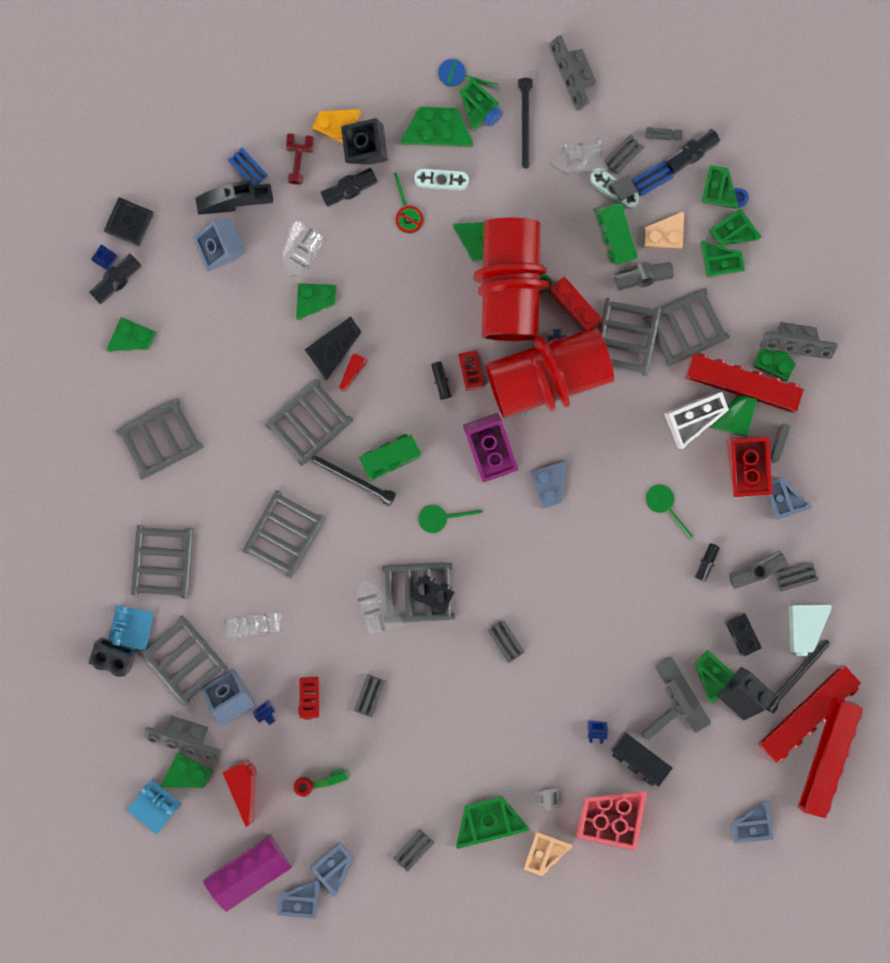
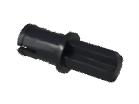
[431,361,452,400]
[695,543,720,582]

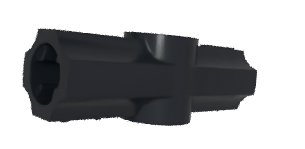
[665,128,721,175]
[320,167,378,207]
[89,253,142,305]

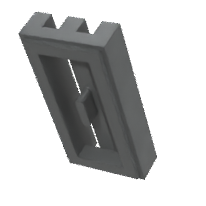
[604,134,644,174]
[770,423,790,463]
[775,562,819,591]
[488,620,525,663]
[354,674,385,717]
[641,708,677,739]
[393,829,434,872]

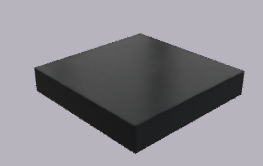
[104,197,154,247]

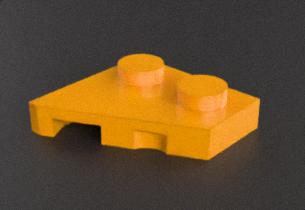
[312,109,361,143]

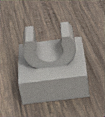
[537,787,560,810]

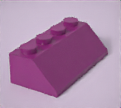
[202,835,292,912]

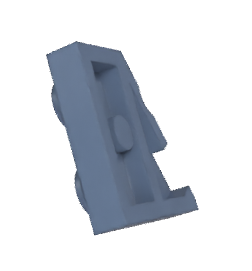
[531,460,567,509]
[767,477,812,520]
[731,801,774,843]
[310,841,353,897]
[277,880,320,919]

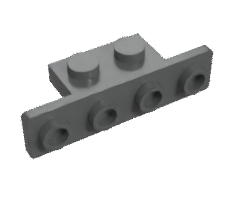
[549,35,597,111]
[759,322,838,359]
[655,657,711,733]
[145,716,220,761]

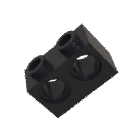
[410,574,454,613]
[724,613,762,657]
[88,637,137,677]

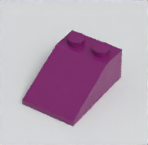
[463,412,519,483]

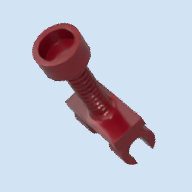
[286,133,314,185]

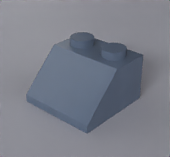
[193,218,245,271]
[201,668,255,727]

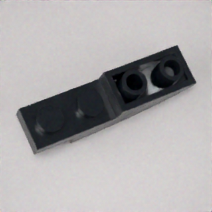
[195,180,274,215]

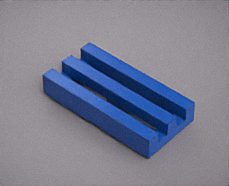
[228,147,268,185]
[632,161,674,197]

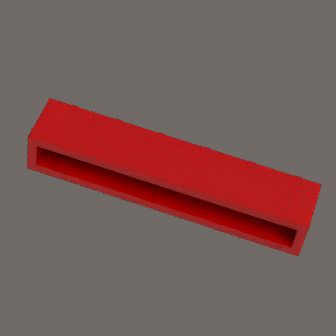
[685,353,804,413]
[757,665,861,763]
[797,697,863,819]

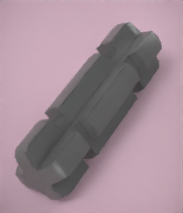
[645,127,683,141]

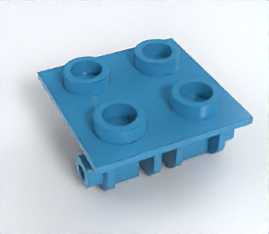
[108,605,154,650]
[127,779,182,835]

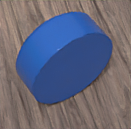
[485,107,503,126]
[734,188,749,208]

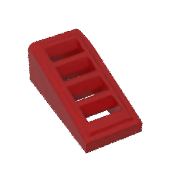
[458,350,484,391]
[339,353,368,392]
[299,677,320,719]

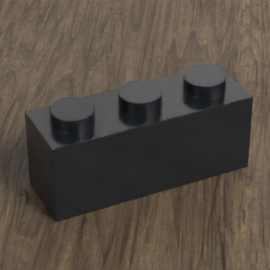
[610,731,673,787]

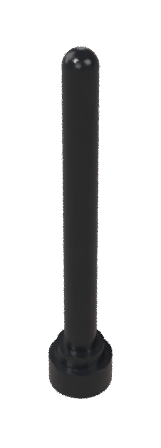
[518,78,533,169]
[312,456,396,507]
[766,640,830,714]

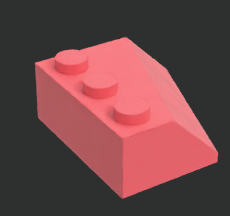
[575,791,647,850]

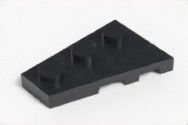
[304,316,362,381]

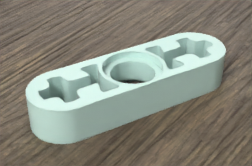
[414,169,469,191]
[590,169,639,209]

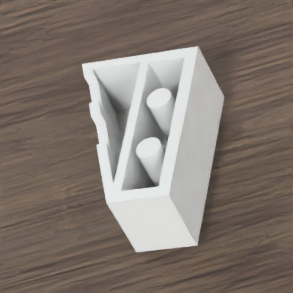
[664,392,729,449]

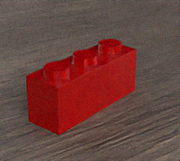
[549,276,602,331]

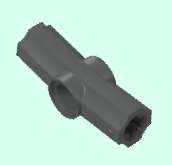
[614,262,674,291]
[728,550,788,589]

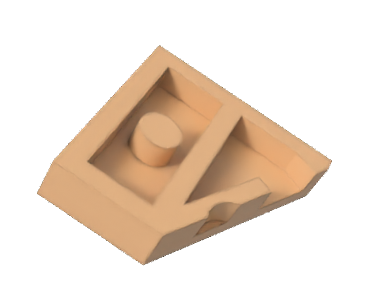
[644,212,684,250]
[523,831,572,876]

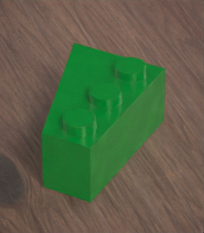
[593,202,638,265]
[359,434,422,482]

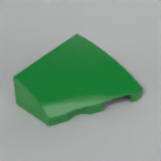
[710,396,757,437]

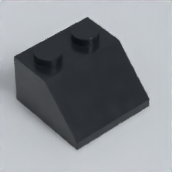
[341,118,388,165]
[717,667,777,720]

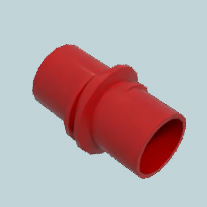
[473,217,549,342]
[485,327,615,419]

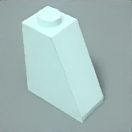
[789,605,832,656]

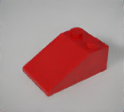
[727,436,773,497]
[222,760,257,828]

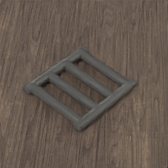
[643,288,730,367]
[599,298,661,376]
[265,379,354,466]
[116,398,204,480]
[242,490,326,578]
[131,525,193,599]
[382,563,455,623]
[139,615,228,706]

